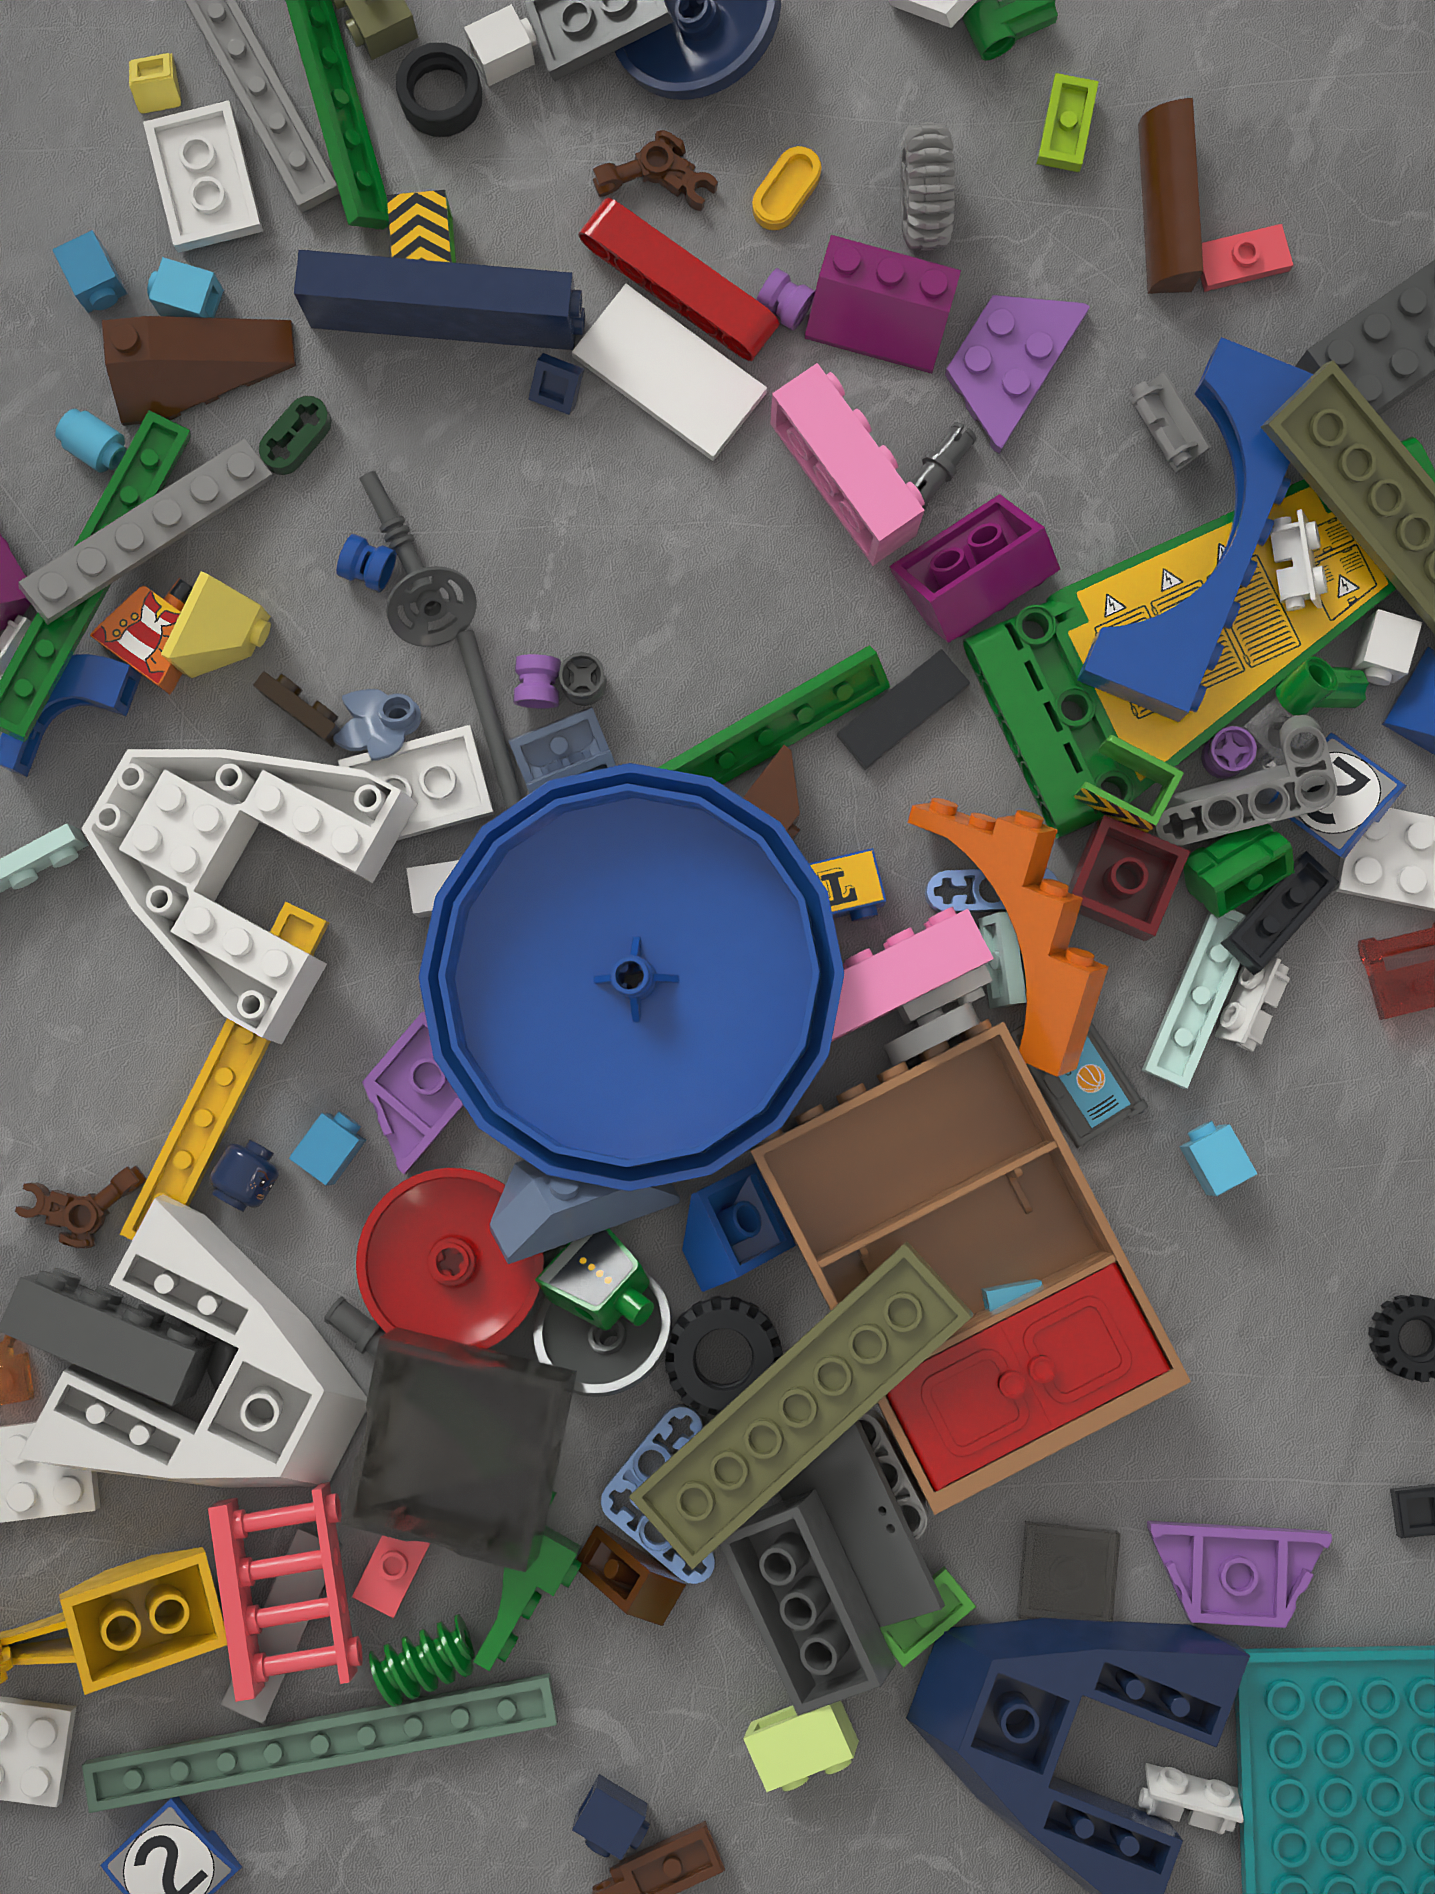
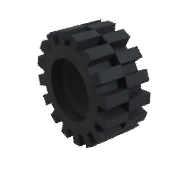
[1368,1294,1435,1382]

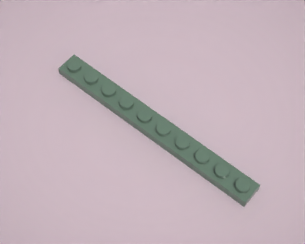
[82,1673,558,1813]

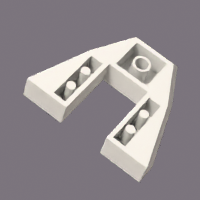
[82,749,418,1045]
[17,1194,370,1488]

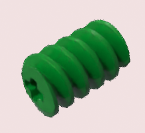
[369,1614,475,1707]

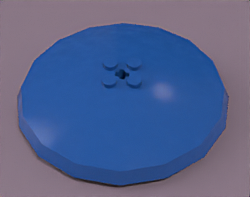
[419,763,845,1191]

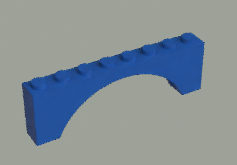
[1077,337,1313,722]

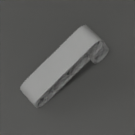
[1156,715,1337,846]

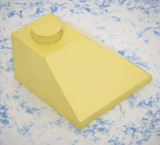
[161,571,271,678]

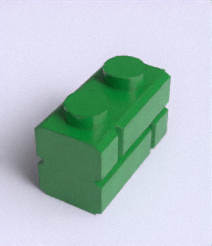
[1183,824,1295,919]

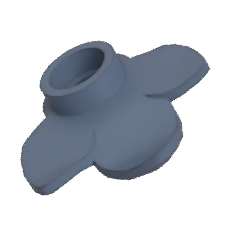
[333,689,421,761]

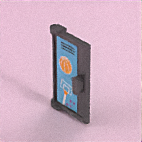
[1010,1022,1149,1148]

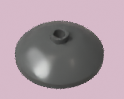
[533,1272,672,1397]

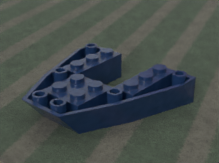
[906,1618,1250,1894]

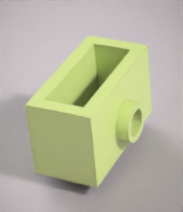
[743,1701,859,1792]

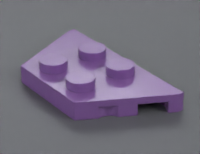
[945,295,1090,454]
[362,1012,464,1174]
[1147,1521,1332,1628]

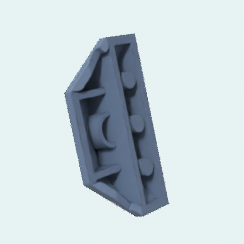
[490,1160,680,1264]

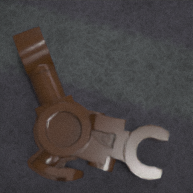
[593,130,718,211]
[15,1166,147,1248]

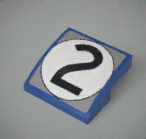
[1268,732,1407,858]
[100,1796,242,1894]

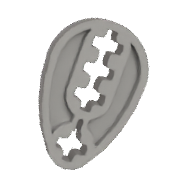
[883,1002,981,1067]

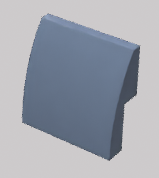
[508,706,616,794]

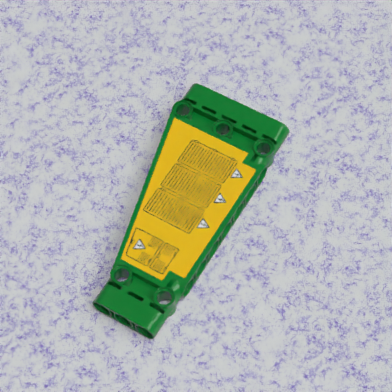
[963,437,1435,839]

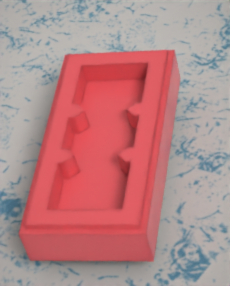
[1200,224,1293,292]
[352,1513,438,1618]

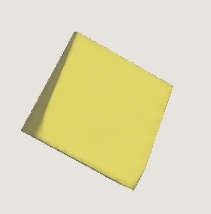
[129,53,181,114]

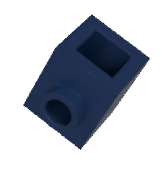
[572,1774,650,1860]

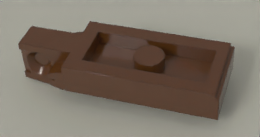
[592,1820,725,1894]

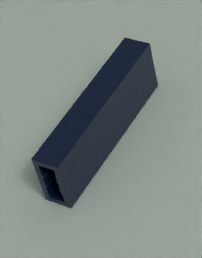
[294,250,585,350]

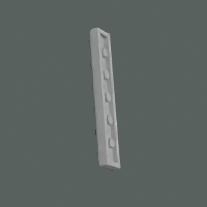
[185,0,340,213]
[19,438,272,625]

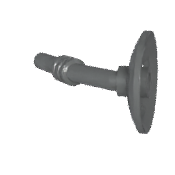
[359,471,477,647]

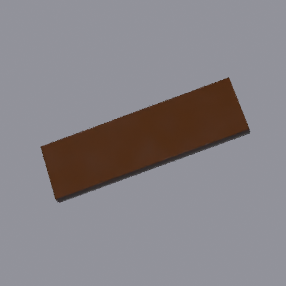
[1138,98,1203,294]

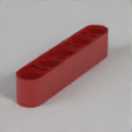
[578,198,780,361]

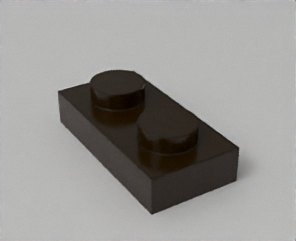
[253,671,340,747]

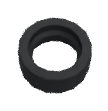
[396,42,482,137]

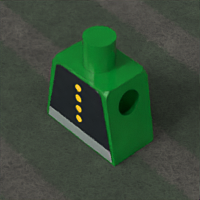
[535,1229,654,1330]

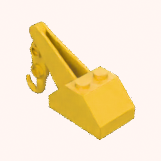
[0,1547,227,1695]

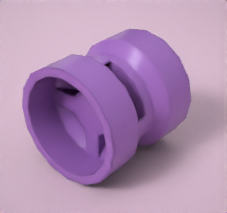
[756,268,815,331]
[513,654,561,709]
[1201,726,1257,779]

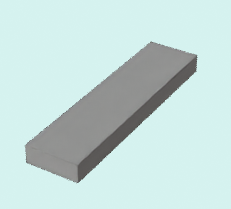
[221,1526,343,1724]

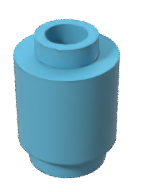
[55,408,126,473]

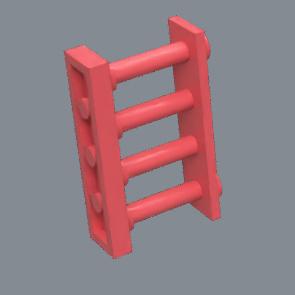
[208,1482,363,1702]

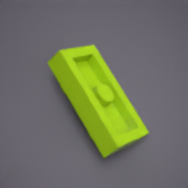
[1036,73,1099,172]

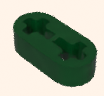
[259,396,332,475]

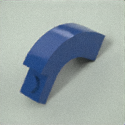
[0,654,142,777]

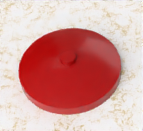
[356,1168,545,1354]

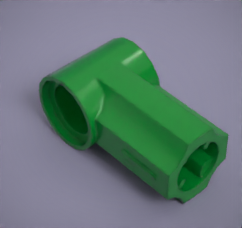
[962,0,1058,61]
[1275,656,1369,716]

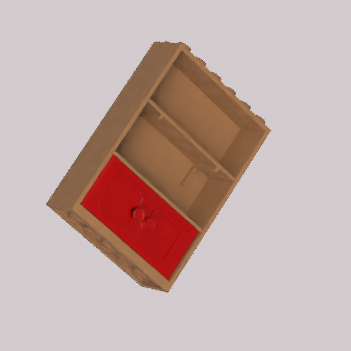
[749,1019,1191,1515]

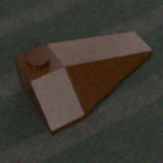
[102,316,296,426]

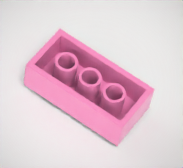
[770,363,925,566]
[831,907,994,1042]

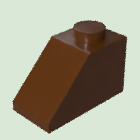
[743,745,801,841]
[577,1525,686,1626]

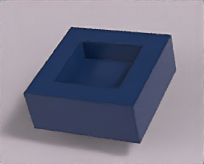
[528,353,584,415]

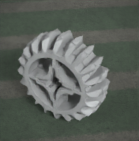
[900,122,955,251]

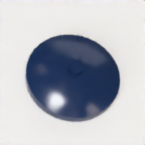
[615,0,781,100]

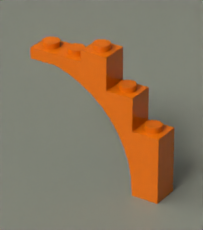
[907,798,1108,1077]

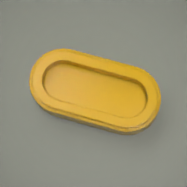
[752,146,821,230]

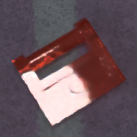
[1358,922,1435,1020]

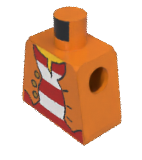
[90,578,193,695]

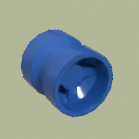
[336,534,397,593]

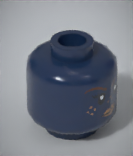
[209,1140,279,1212]

